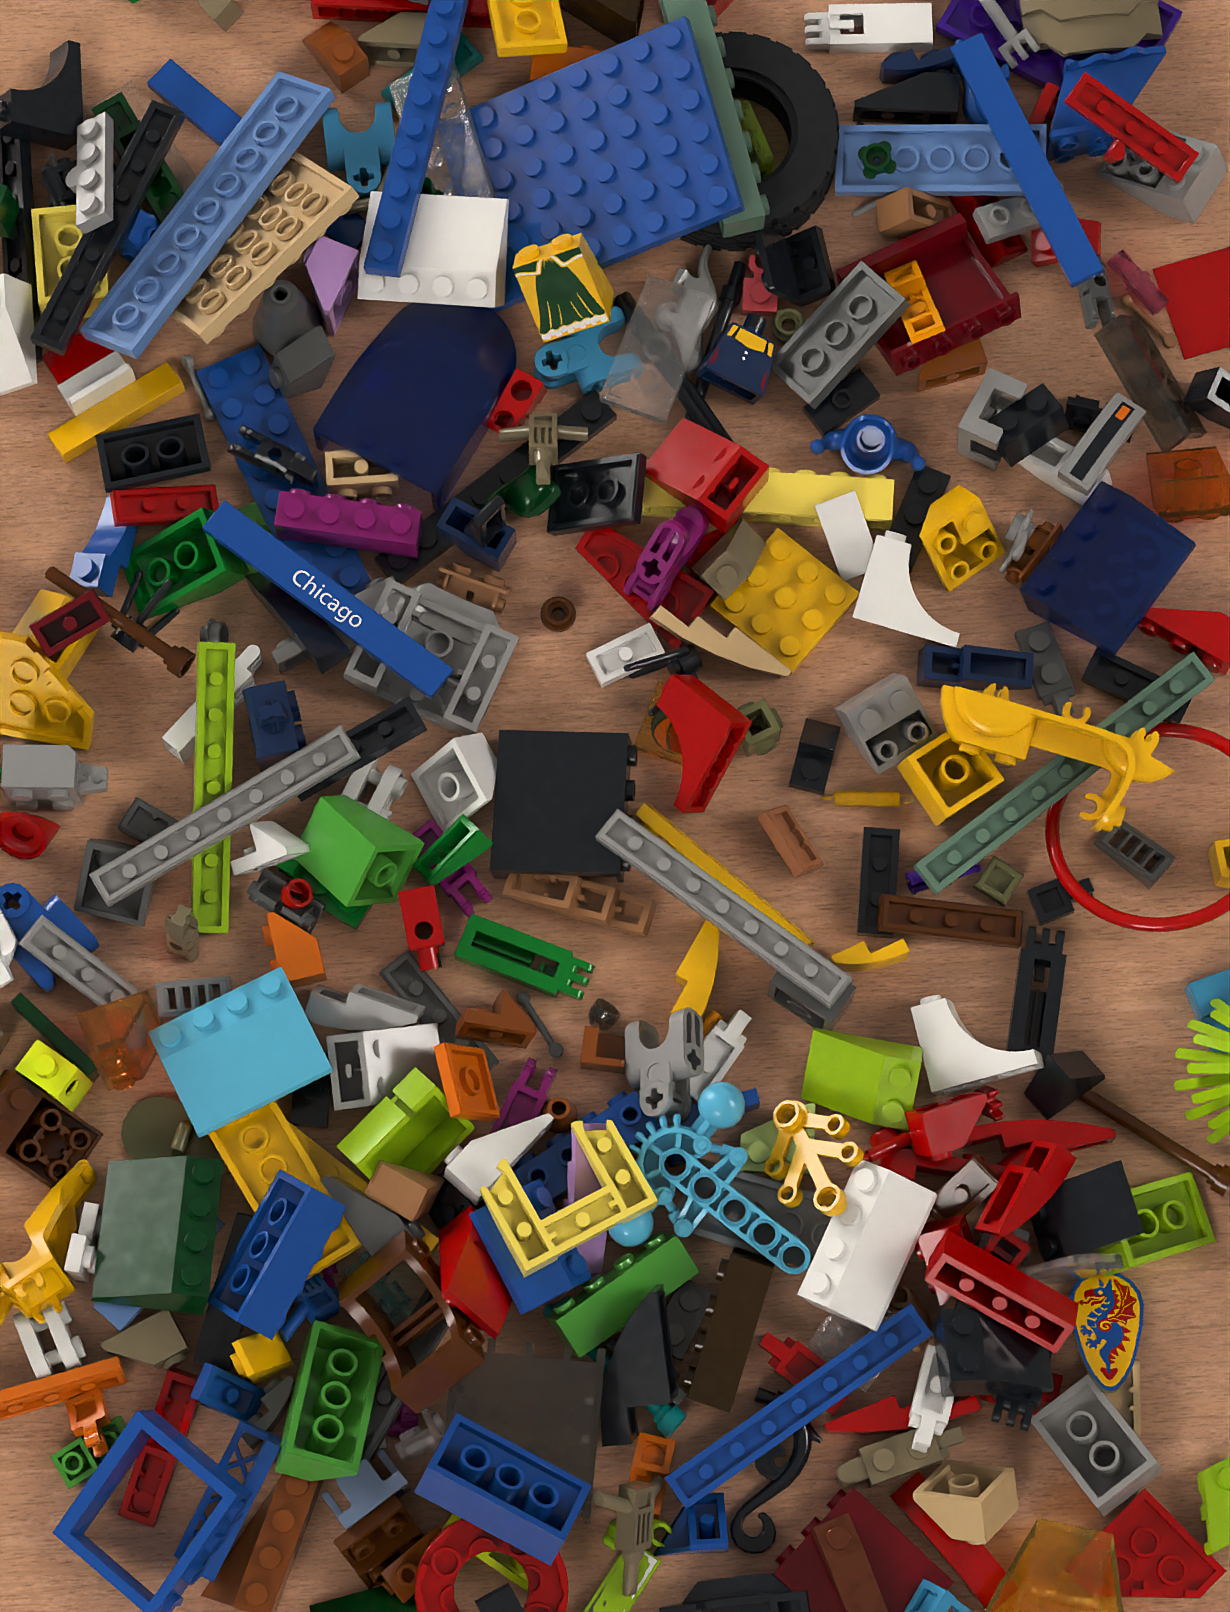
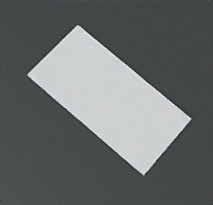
[815,491,874,581]

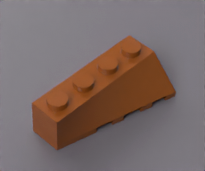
[201,1474,324,1612]

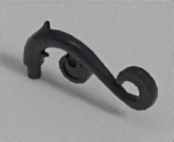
[730,1387,822,1554]

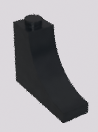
[0,40,83,151]

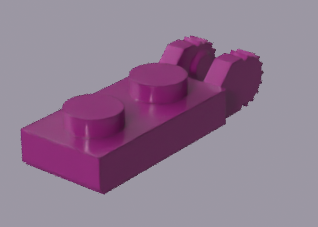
[412,819,493,918]
[489,1057,558,1134]

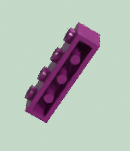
[274,489,423,558]

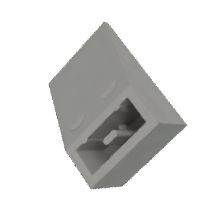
[1096,131,1228,224]
[326,1023,445,1110]

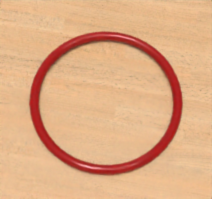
[1045,723,1230,932]

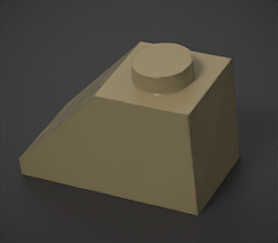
[358,12,427,67]
[691,518,766,600]
[100,1310,191,1370]

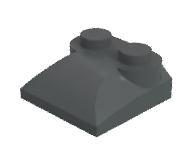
[74,838,155,927]

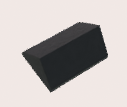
[95,413,211,493]

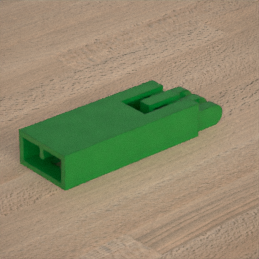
[454,913,595,1000]

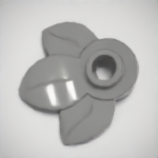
[998,509,1035,573]

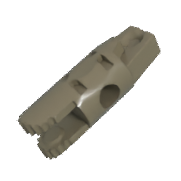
[165,904,199,962]

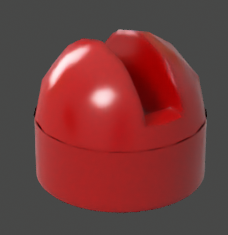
[281,878,313,909]

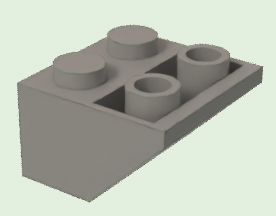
[833,672,938,775]

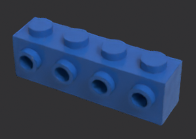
[514,1090,660,1204]

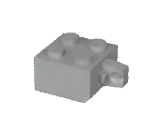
[1,744,108,811]

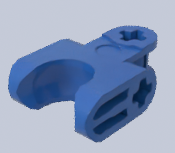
[0,883,100,992]

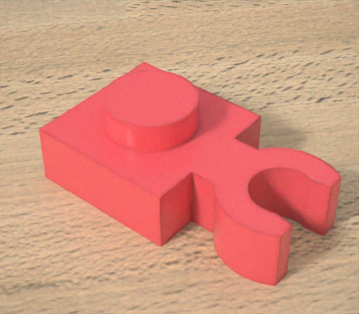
[742,255,778,317]

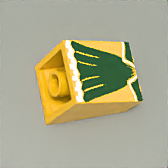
[513,233,614,343]

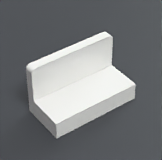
[57,351,136,417]

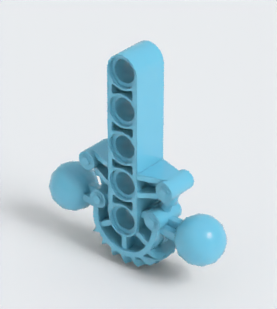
[608,1081,811,1274]

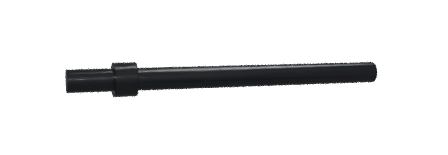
[684,261,747,423]

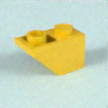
[229,1331,295,1385]

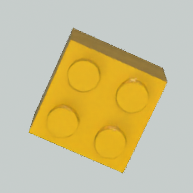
[897,731,1005,827]

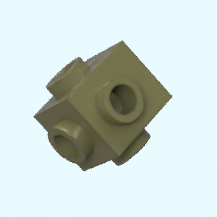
[737,699,783,757]

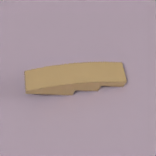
[649,605,791,678]

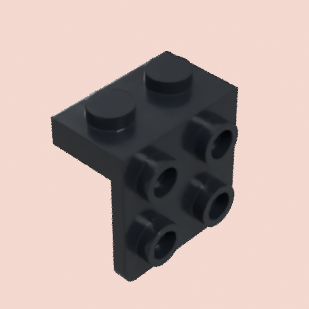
[754,225,836,307]

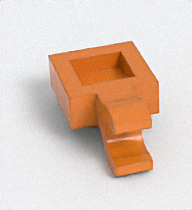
[65,1387,112,1458]

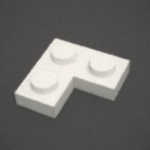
[64,1202,103,1282]

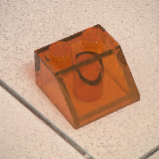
[1146,446,1230,523]

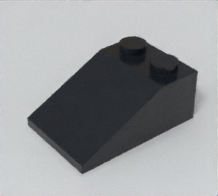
[1030,1160,1144,1269]
[932,1308,1054,1397]

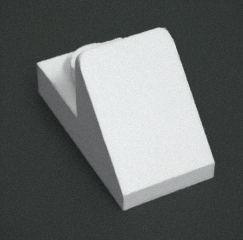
[230,821,310,876]

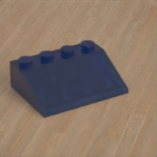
[1020,481,1196,656]

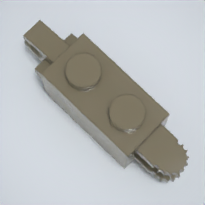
[835,1426,965,1488]

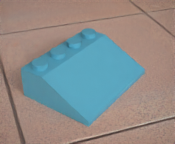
[148,967,333,1138]

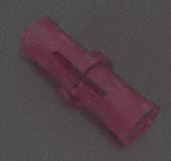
[1107,249,1170,316]

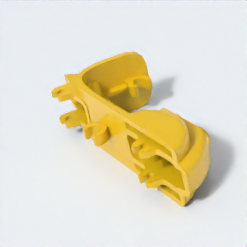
[940,683,1175,832]

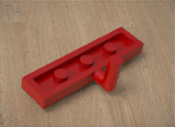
[1063,72,1199,184]

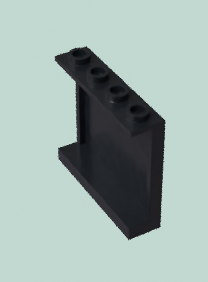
[490,730,638,883]

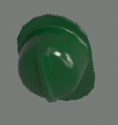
[482,465,561,518]

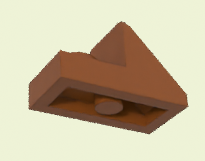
[455,990,536,1049]

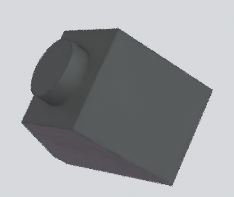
[269,326,335,399]

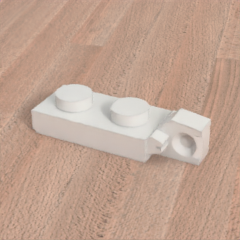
[690,1010,752,1104]
[908,1344,954,1453]

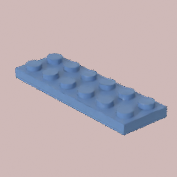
[835,124,1047,196]

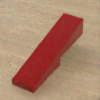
[118,1367,200,1527]

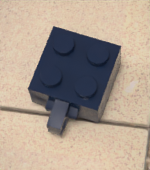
[243,680,307,772]

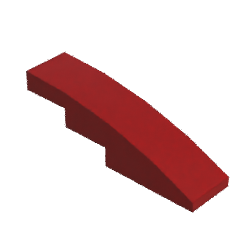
[962,1119,1116,1154]
[823,1395,981,1436]

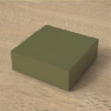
[973,856,1024,907]

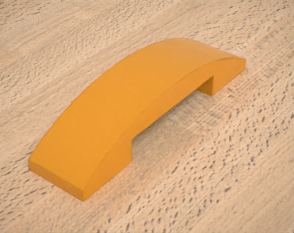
[884,260,946,345]

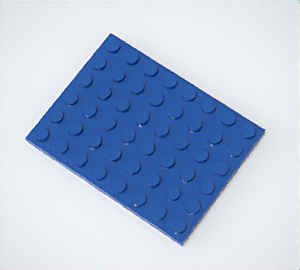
[438,16,745,314]

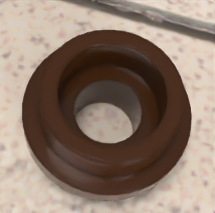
[540,597,576,632]

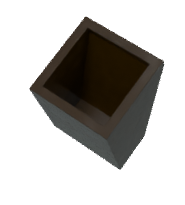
[560,0,645,44]

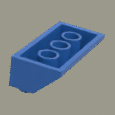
[208,1169,346,1340]
[414,1412,592,1566]

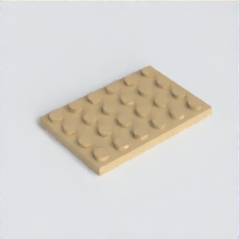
[170,151,360,344]

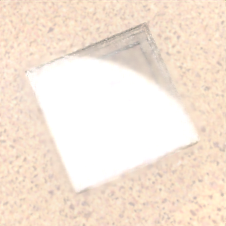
[1020,1254,1124,1284]

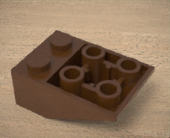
[0,1069,103,1189]

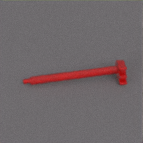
[863,1085,1005,1163]

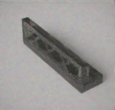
[1093,315,1207,452]

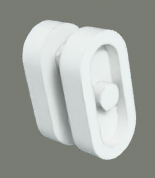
[341,759,408,821]
[13,1301,87,1379]

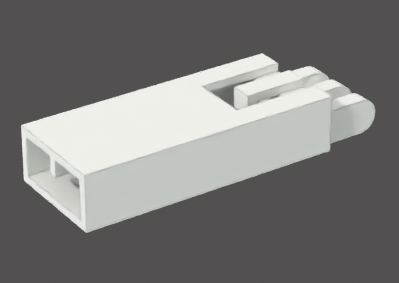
[804,3,933,54]
[162,645,263,764]

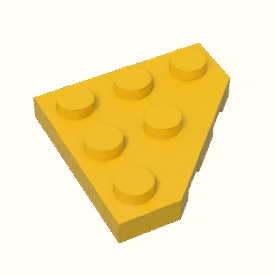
[0,631,95,750]

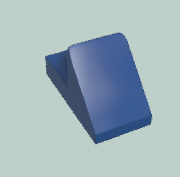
[190,1362,265,1421]

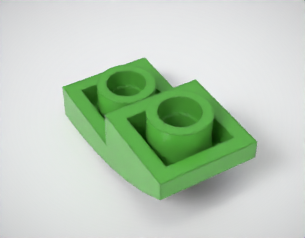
[50,1416,127,1489]

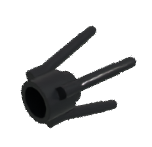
[110,570,180,653]
[623,644,703,717]

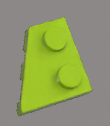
[1197,1456,1230,1556]

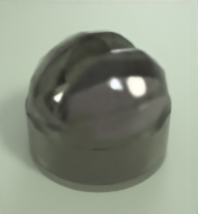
[588,998,621,1031]

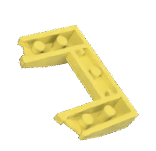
[480,1120,658,1278]

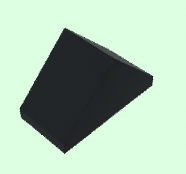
[1024,1051,1105,1120]

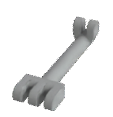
[979,0,1041,69]

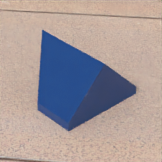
[653,1493,729,1556]

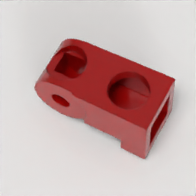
[487,368,547,434]

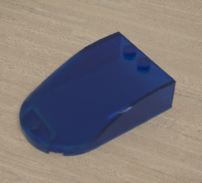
[313,302,517,511]

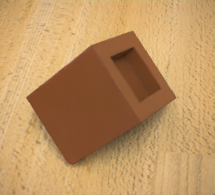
[580,1026,625,1074]

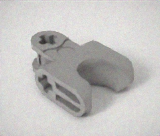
[625,1008,704,1124]

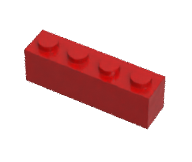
[924,1230,1079,1354]

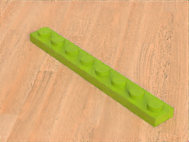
[191,642,236,934]

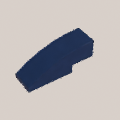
[917,644,1034,690]

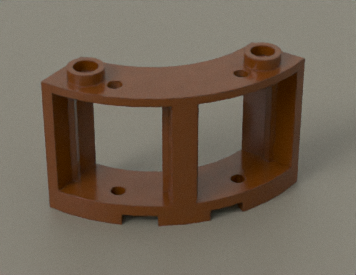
[338,1230,485,1414]

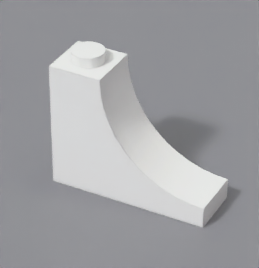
[853,530,960,648]
[911,995,1045,1096]

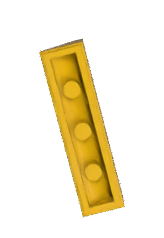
[47,362,185,464]

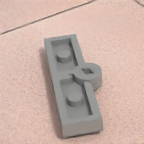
[65,112,114,234]

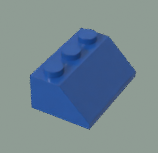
[468,1179,592,1315]

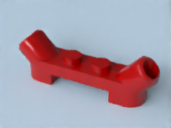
[869,1126,1029,1199]

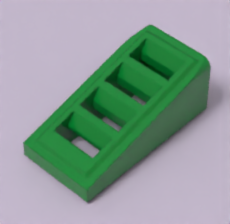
[412,814,494,885]

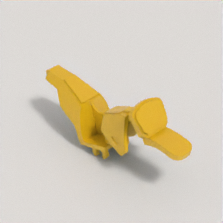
[0,1159,97,1326]

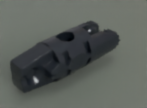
[227,424,318,487]

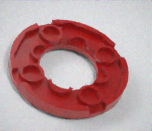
[414,1518,569,1612]

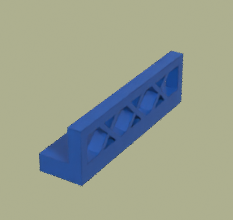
[174,1419,282,1582]

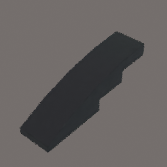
[193,1212,253,1371]

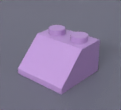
[303,236,360,337]

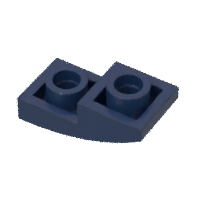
[879,46,955,84]

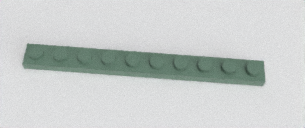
[913,652,1215,895]

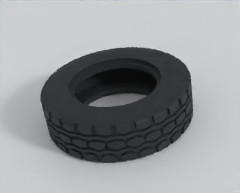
[680,31,839,251]

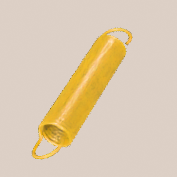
[821,790,914,807]

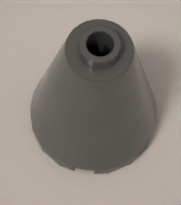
[252,280,322,356]

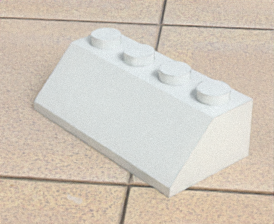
[797,1160,938,1332]

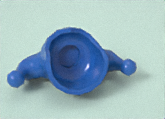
[810,414,925,474]

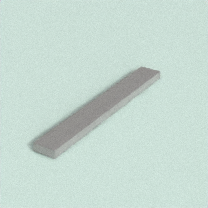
[89,725,361,907]
[595,809,852,1009]

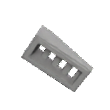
[155,976,232,1023]

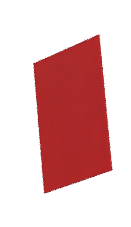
[1152,247,1230,360]

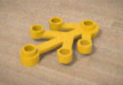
[764,1100,864,1217]

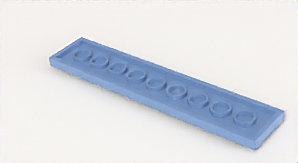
[80,71,335,359]

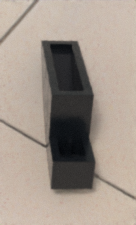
[601,1284,678,1447]

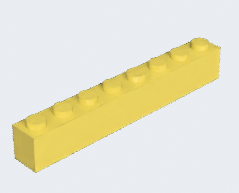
[641,467,894,531]

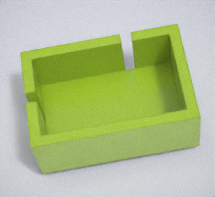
[336,1067,476,1180]

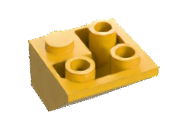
[919,485,1005,592]

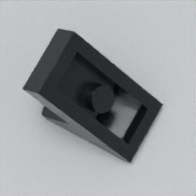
[789,718,841,795]

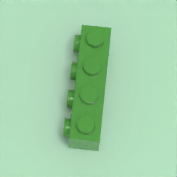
[546,1231,700,1358]

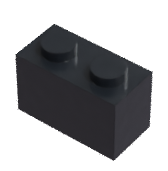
[987,383,1069,467]

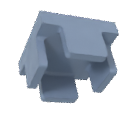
[321,1448,411,1530]

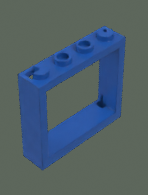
[52,1409,253,1612]

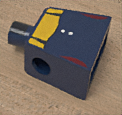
[695,313,776,405]

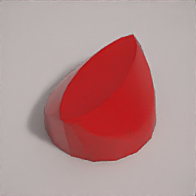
[0,811,60,860]

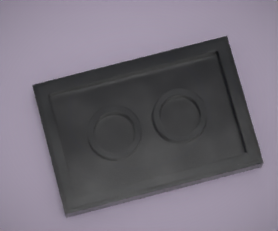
[547,452,647,536]

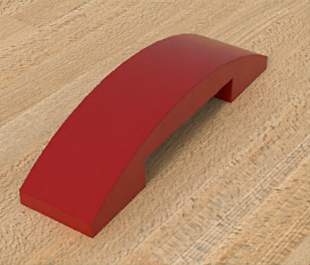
[889,1472,1018,1612]

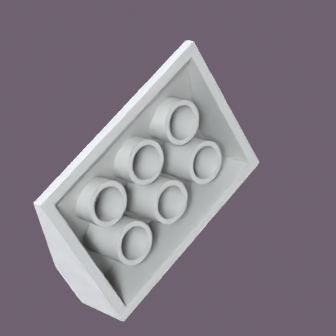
[358,191,509,308]

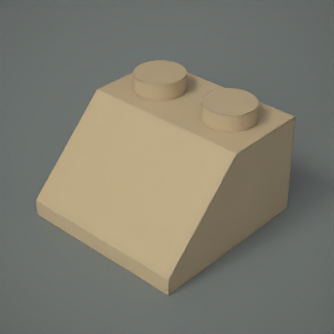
[913,1459,1019,1545]

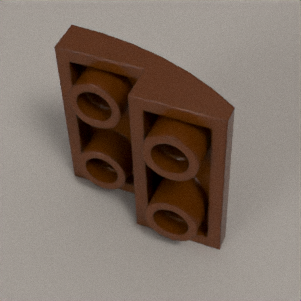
[333,1495,424,1589]

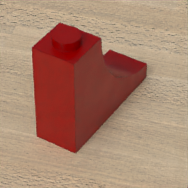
[656,674,752,813]

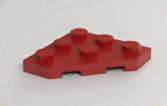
[1064,1488,1226,1599]

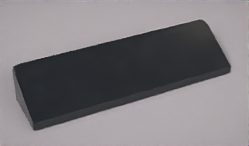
[245,572,352,674]

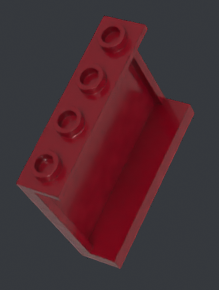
[836,212,1022,376]
[764,1487,954,1612]

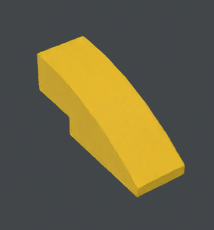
[670,920,719,1019]

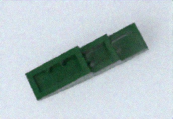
[91,92,184,224]

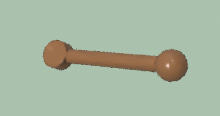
[1120,294,1178,349]

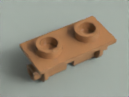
[436,562,513,614]

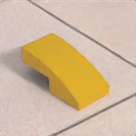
[830,939,910,972]

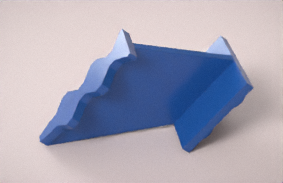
[1046,46,1166,163]

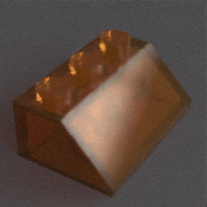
[76,989,163,1091]

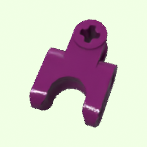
[623,505,709,612]

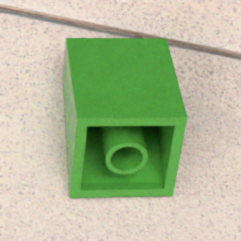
[294,795,425,907]

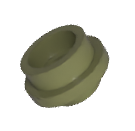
[771,308,805,343]

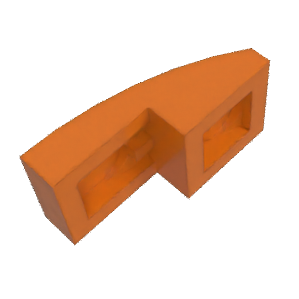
[629,1432,676,1520]

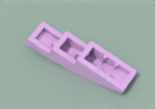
[563,1123,607,1274]

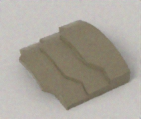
[1018,0,1163,57]

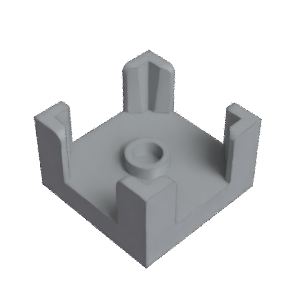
[957,367,1028,470]

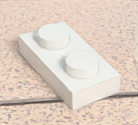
[586,623,665,688]

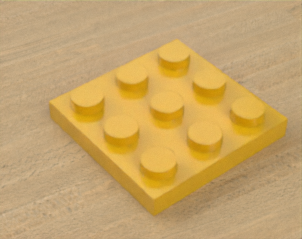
[709,528,859,675]

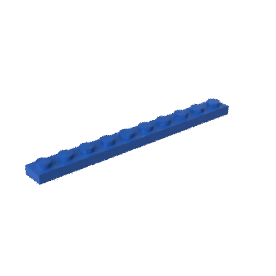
[363,0,469,278]

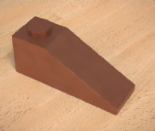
[811,1513,888,1612]

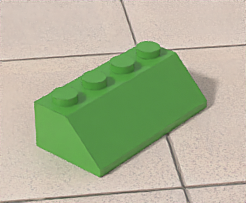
[275,1320,384,1481]

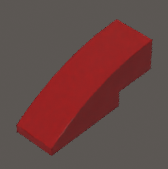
[975,1139,1077,1237]

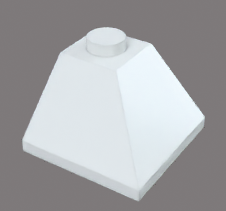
[411,732,497,832]

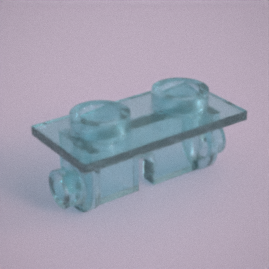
[343,1250,414,1325]

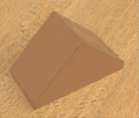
[364,1161,445,1222]

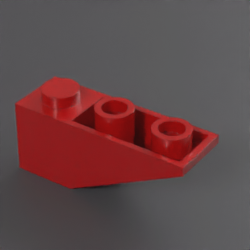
[1133,607,1230,675]

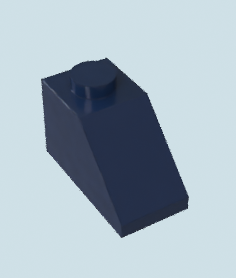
[436,497,516,572]

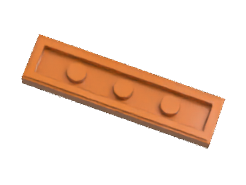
[0,1356,128,1421]

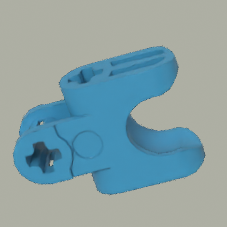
[322,101,395,200]
[534,306,644,394]

